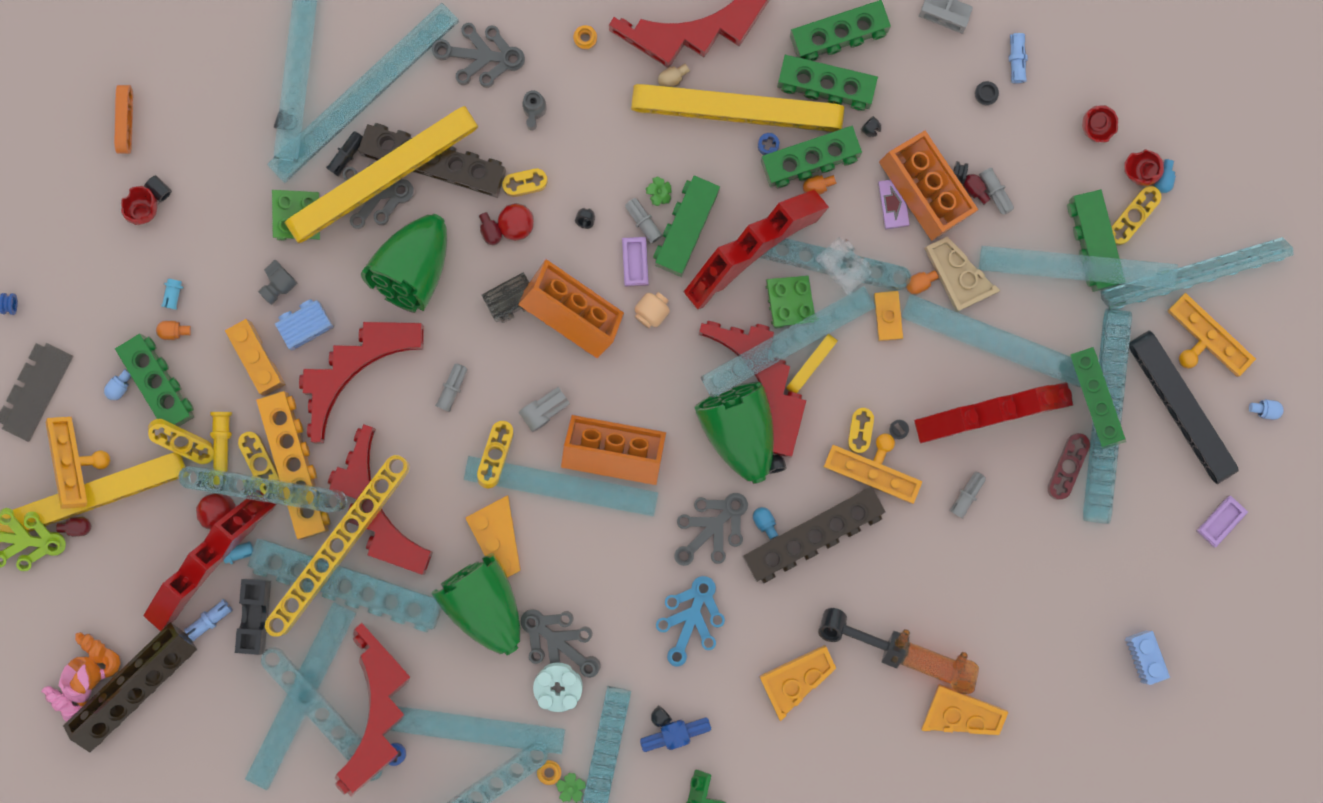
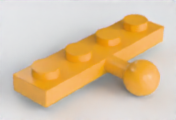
[1167,293,1256,377]
[45,416,111,509]
[823,433,923,504]

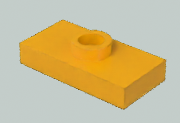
[874,291,903,341]

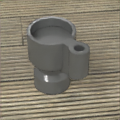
[522,90,547,130]
[258,260,298,305]

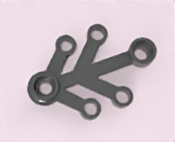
[432,23,525,88]
[323,163,414,229]
[674,493,748,566]
[520,609,601,678]

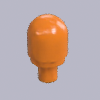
[803,175,837,195]
[906,270,939,294]
[156,321,191,340]

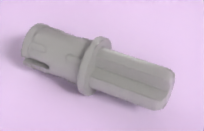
[979,168,1014,215]
[625,198,663,244]
[435,364,467,412]
[949,472,986,519]

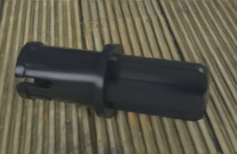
[326,131,363,177]

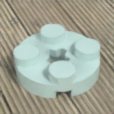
[533,663,583,712]

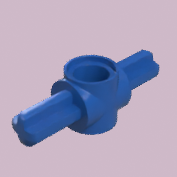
[640,717,711,752]

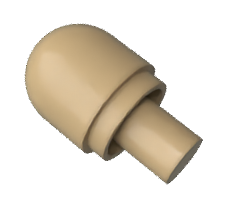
[658,63,690,87]

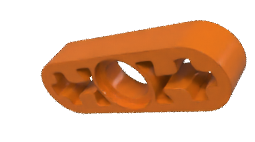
[114,85,133,154]

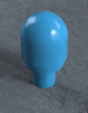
[1154,159,1176,193]
[753,507,779,540]

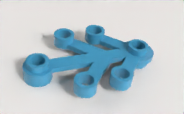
[656,576,725,667]

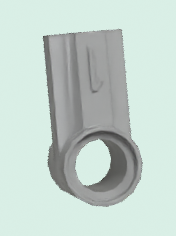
[519,387,570,432]

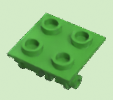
[272,190,320,241]
[765,276,816,329]

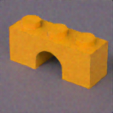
[225,319,286,396]

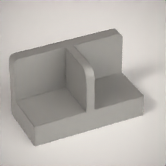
[919,0,973,34]

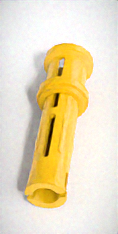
[210,412,232,485]

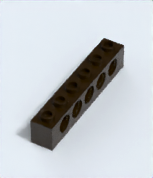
[358,123,506,198]
[743,487,886,584]
[63,622,197,753]

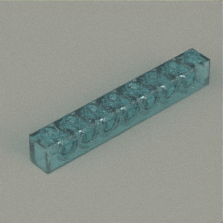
[248,539,442,632]

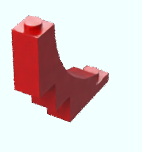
[609,0,770,68]
[683,189,829,310]
[143,489,276,632]
[335,623,410,797]

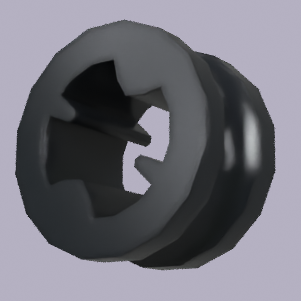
[953,161,968,184]

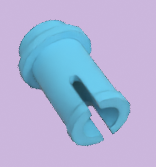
[161,278,183,310]
[224,541,254,564]

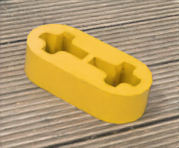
[502,168,548,197]
[848,408,874,454]

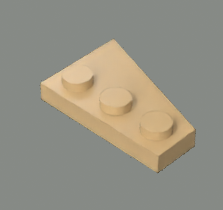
[924,237,1000,312]

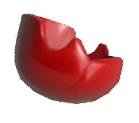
[1082,105,1118,142]
[1124,149,1164,186]
[121,186,158,225]
[498,203,533,241]
[196,493,236,530]

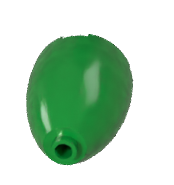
[361,214,447,313]
[695,382,774,484]
[431,553,520,656]

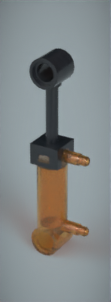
[818,608,979,694]

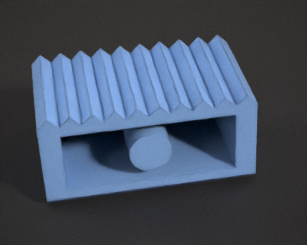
[275,299,334,351]
[1125,630,1170,685]

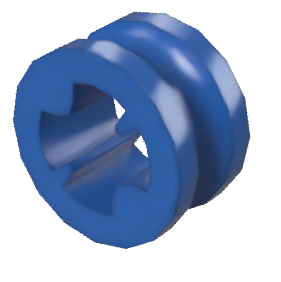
[758,133,780,155]
[0,293,18,315]
[389,743,406,766]

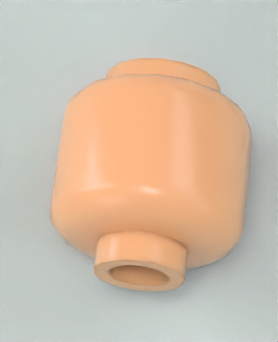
[634,292,670,328]

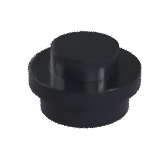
[975,81,999,105]

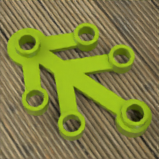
[0,508,66,571]

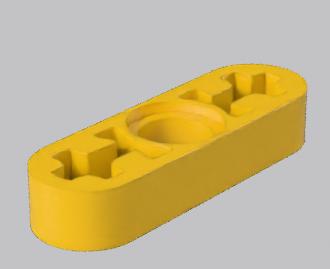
[1111,186,1161,246]
[786,333,838,393]
[148,419,214,464]
[477,421,513,489]
[238,432,282,497]

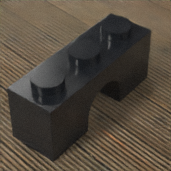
[235,579,271,655]

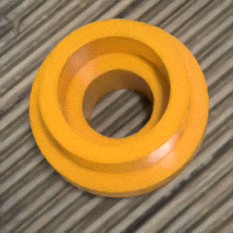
[573,25,597,49]
[537,760,561,785]

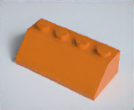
[879,130,979,241]
[518,259,624,358]
[561,415,666,485]

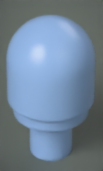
[104,369,131,401]
[1249,399,1284,420]

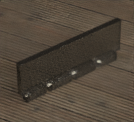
[0,343,73,442]

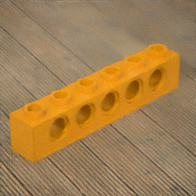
[256,391,331,540]

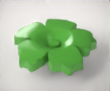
[645,176,672,206]
[556,773,586,803]

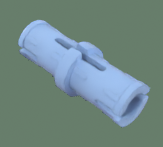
[1009,33,1028,84]
[184,599,233,641]

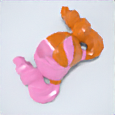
[41,632,121,722]

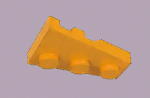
[465,495,521,578]
[759,645,836,721]
[921,684,1008,735]

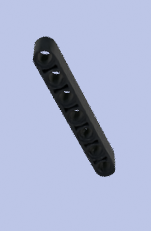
[1128,330,1239,484]

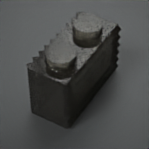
[481,272,529,323]

